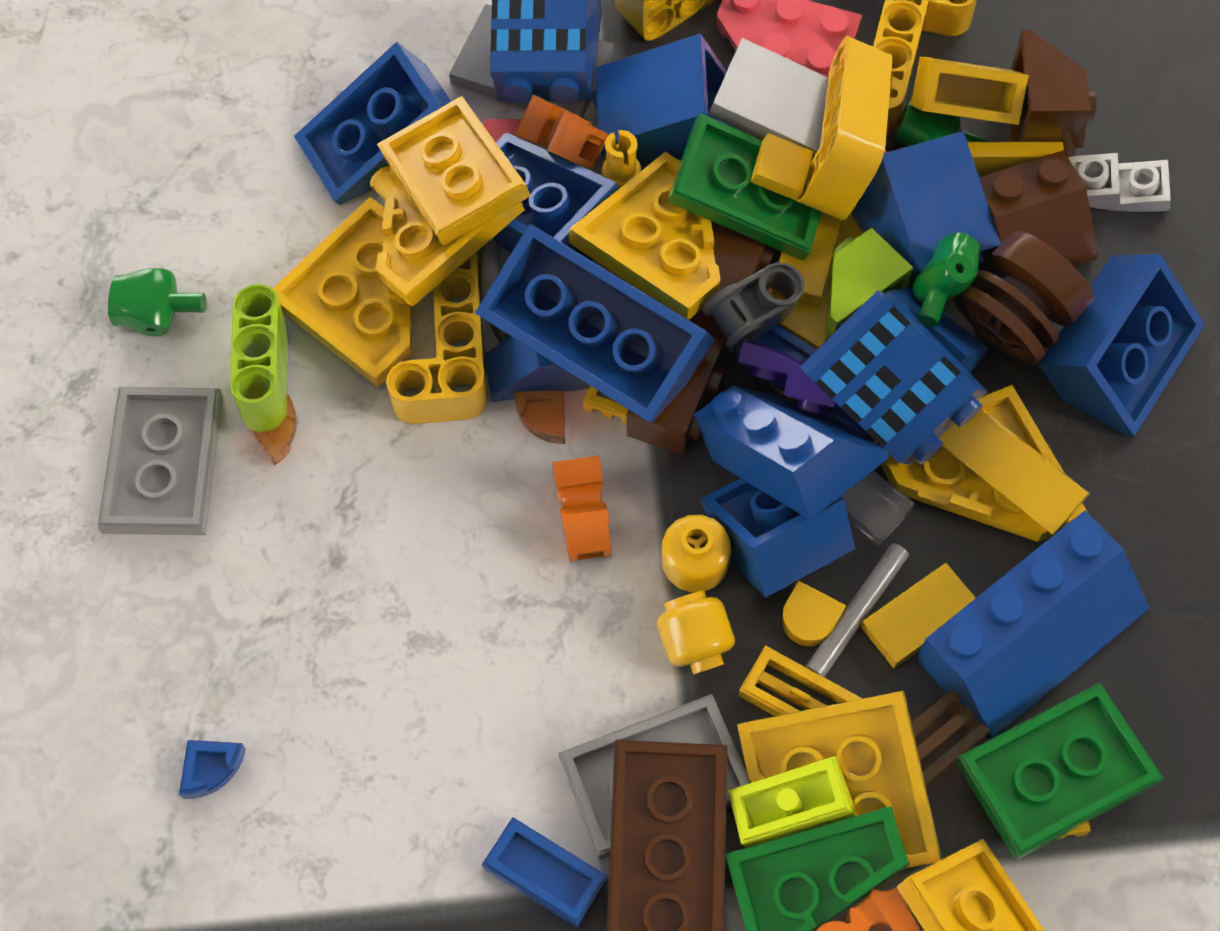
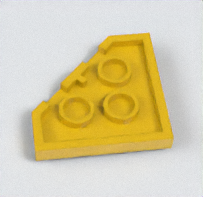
[569,152,721,320]
[376,167,524,307]
[272,197,412,388]
[874,385,1088,542]
[737,690,942,868]

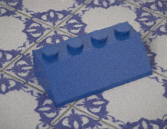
[475,224,714,424]
[917,511,1149,740]

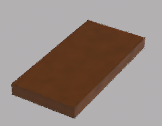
[607,740,728,931]

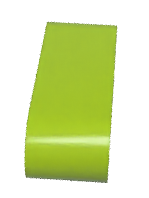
[230,284,288,432]

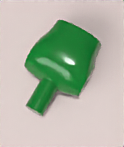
[893,96,987,147]
[913,233,980,327]
[108,268,207,336]

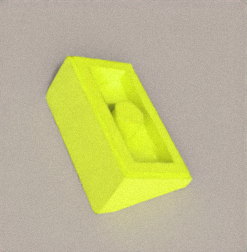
[728,756,857,848]

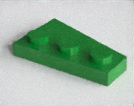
[725,806,910,931]

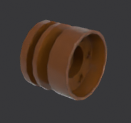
[953,230,1095,367]

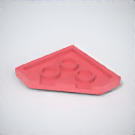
[716,0,862,77]

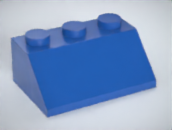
[1038,254,1205,436]
[694,385,889,520]

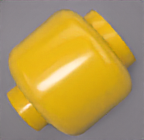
[661,515,731,593]
[657,590,735,675]

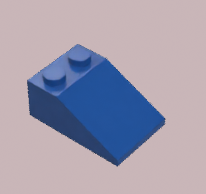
[294,42,452,205]
[492,132,618,261]

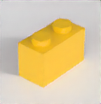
[911,56,1029,125]

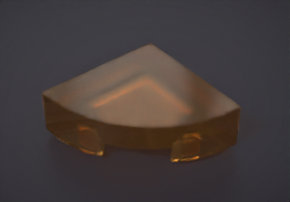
[514,391,565,444]
[248,394,298,466]

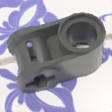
[701,262,804,352]

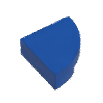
[179,740,246,799]

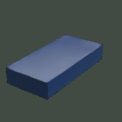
[482,817,608,929]

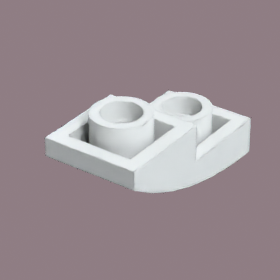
[1068,153,1171,212]

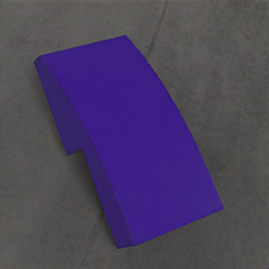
[738,342,840,415]

